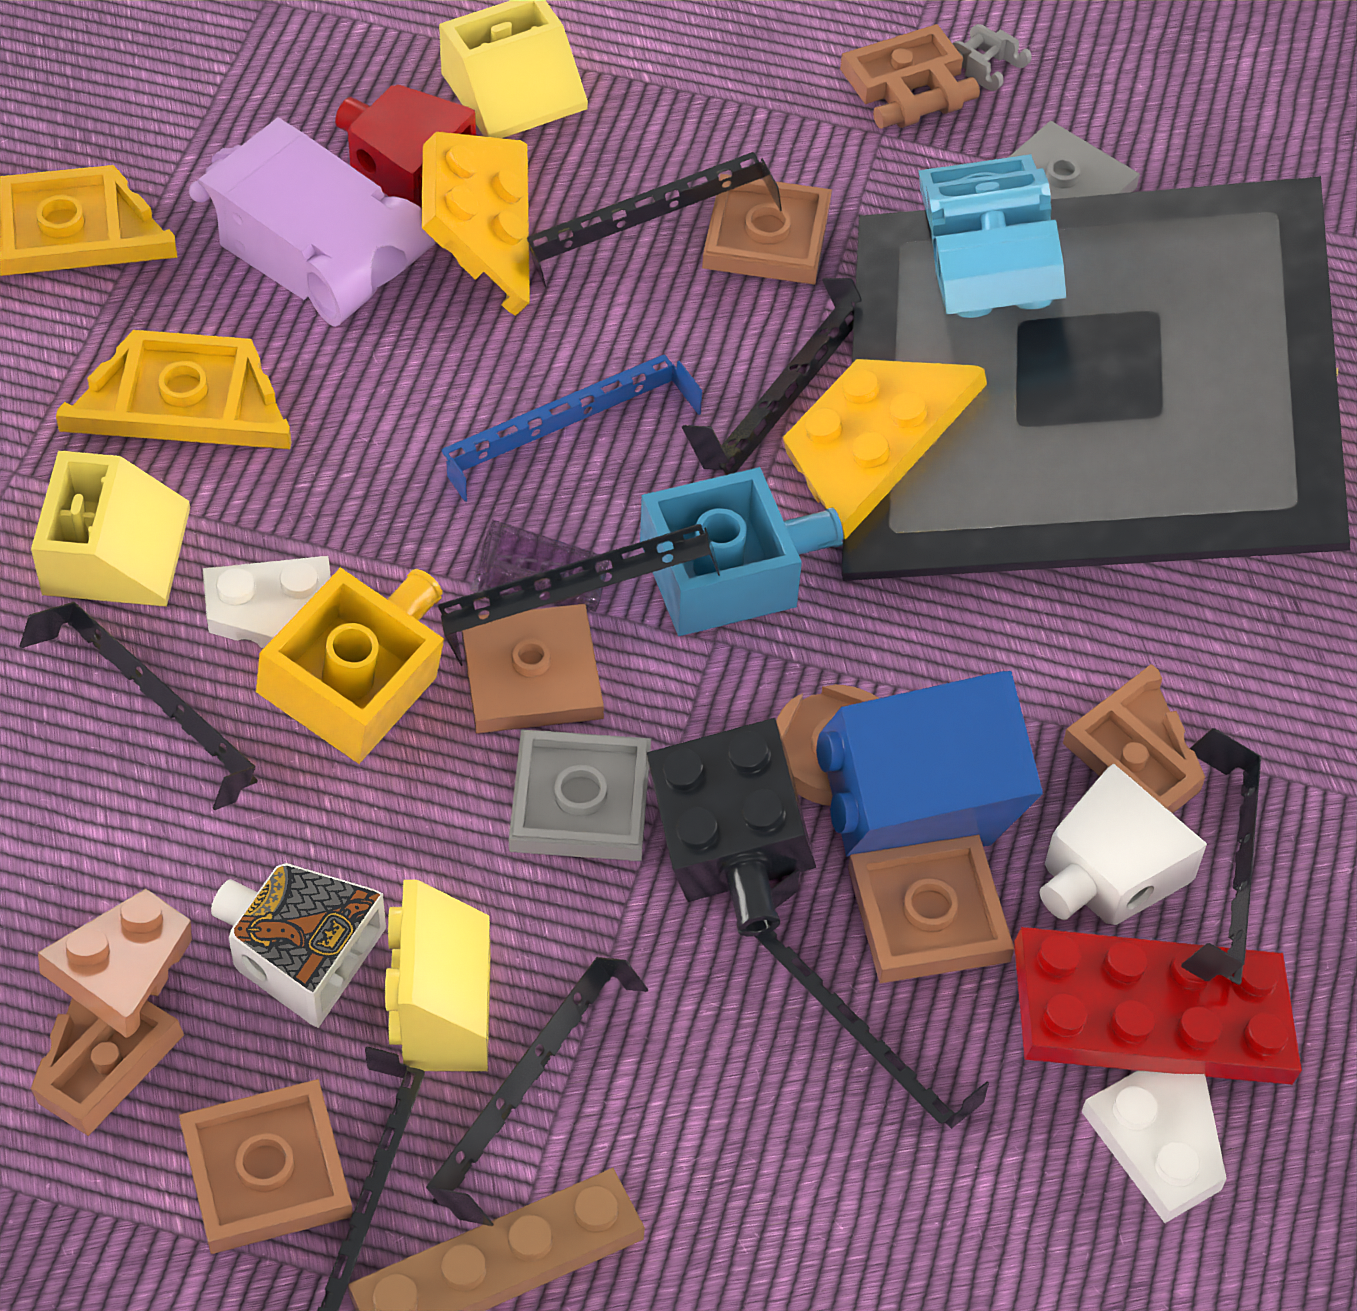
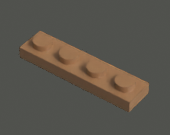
[348,1168,645,1311]

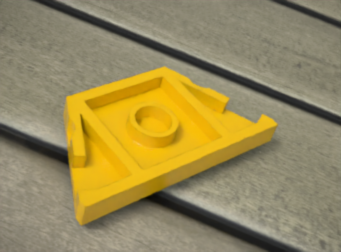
[422,132,530,316]
[0,165,178,276]
[56,330,291,449]
[783,359,987,540]

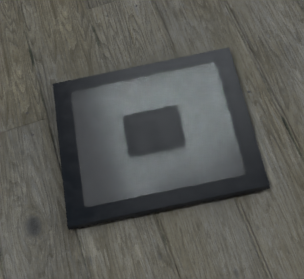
[841,176,1350,581]

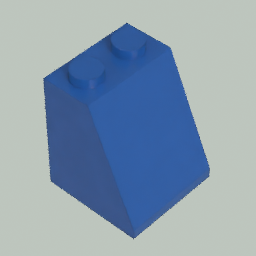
[816,671,1043,856]

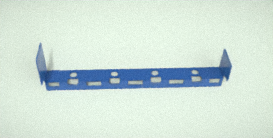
[442,355,702,502]

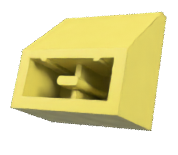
[439,0,588,138]
[31,450,190,607]
[385,880,491,1071]

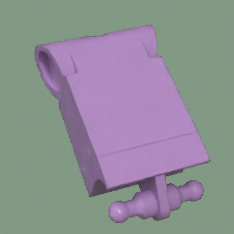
[189,117,436,327]

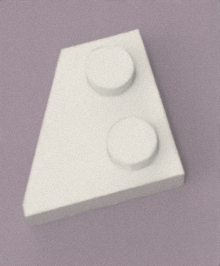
[203,556,331,648]
[1082,1070,1227,1223]

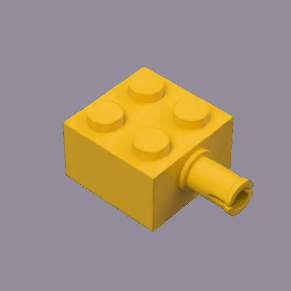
[256,567,444,764]

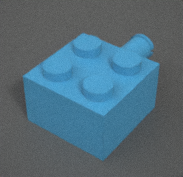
[640,467,843,637]

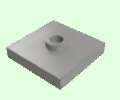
[1008,120,1140,199]
[509,729,651,861]

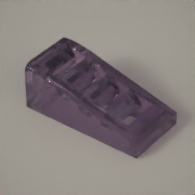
[470,519,609,612]

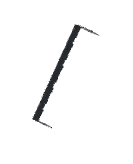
[527,152,782,288]
[682,278,862,475]
[438,524,720,666]
[19,602,258,810]
[1181,728,1261,985]
[754,869,989,1129]
[426,957,648,1226]
[317,1046,425,1311]

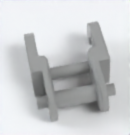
[952,24,1032,91]

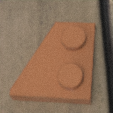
[31,998,184,1136]

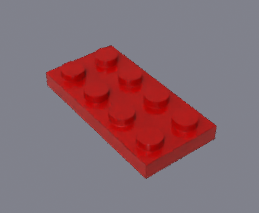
[1014,927,1302,1085]

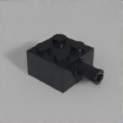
[646,718,816,937]

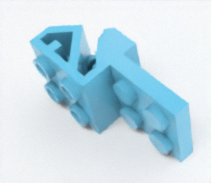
[918,154,1066,318]

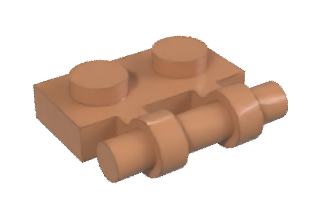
[840,24,980,129]

